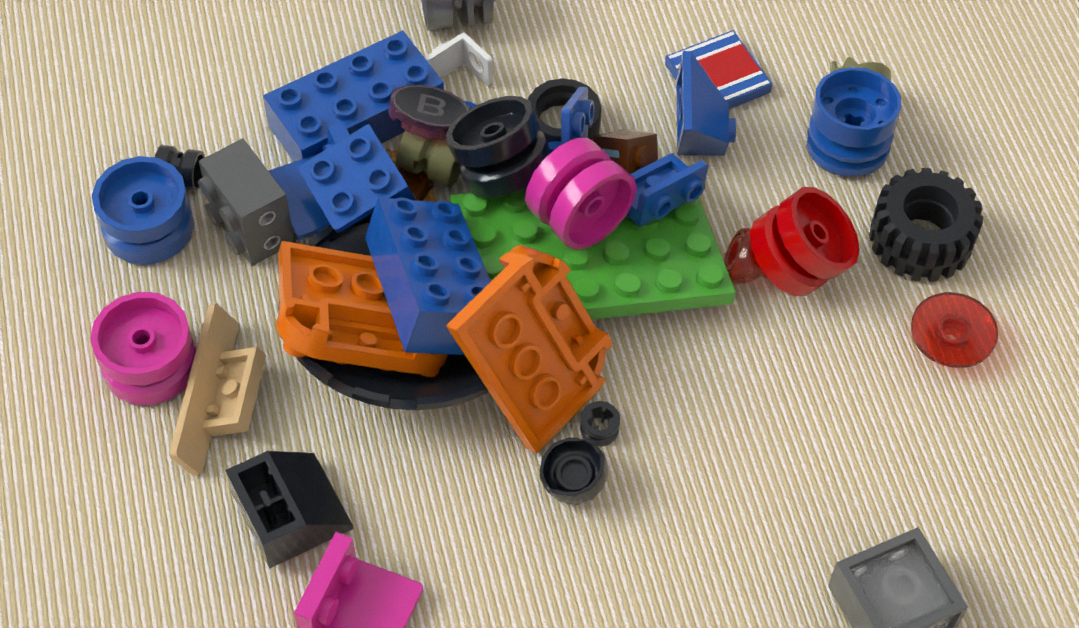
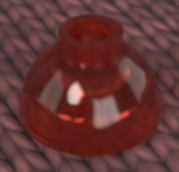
[724,227,768,284]

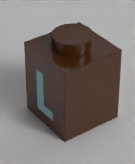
[593,130,658,174]

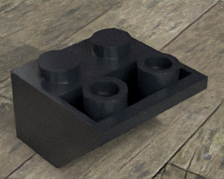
[225,451,354,569]

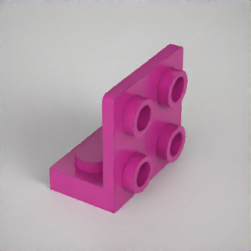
[294,532,423,628]

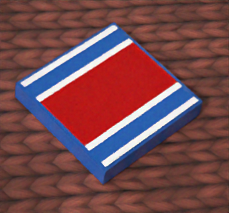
[665,30,772,109]

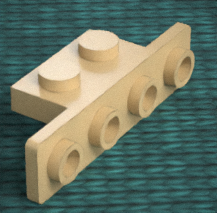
[169,304,266,475]

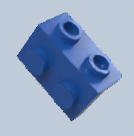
[627,153,709,227]

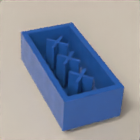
[263,30,444,162]
[365,197,491,355]

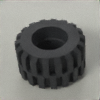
[869,168,983,282]

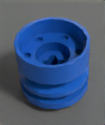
[806,67,901,177]

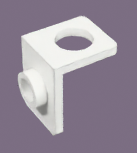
[424,32,493,85]

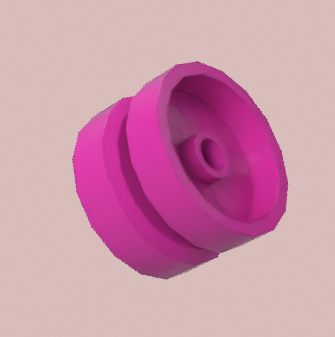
[525,138,637,250]
[90,292,196,405]

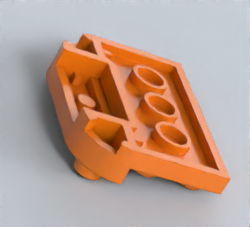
[276,241,449,377]
[446,245,612,454]

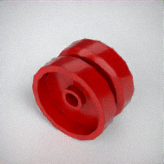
[750,187,860,296]

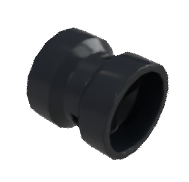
[155,144,205,191]

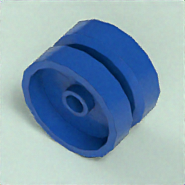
[92,156,194,265]

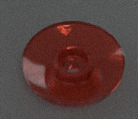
[911,292,998,368]

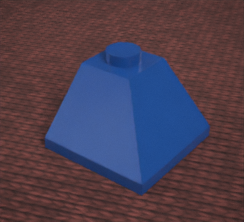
[676,51,736,156]

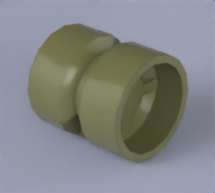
[396,119,461,188]

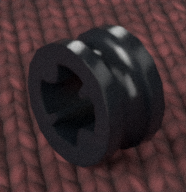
[580,401,620,447]

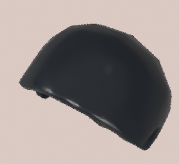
[539,437,608,505]

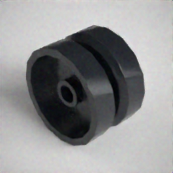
[446,96,551,198]

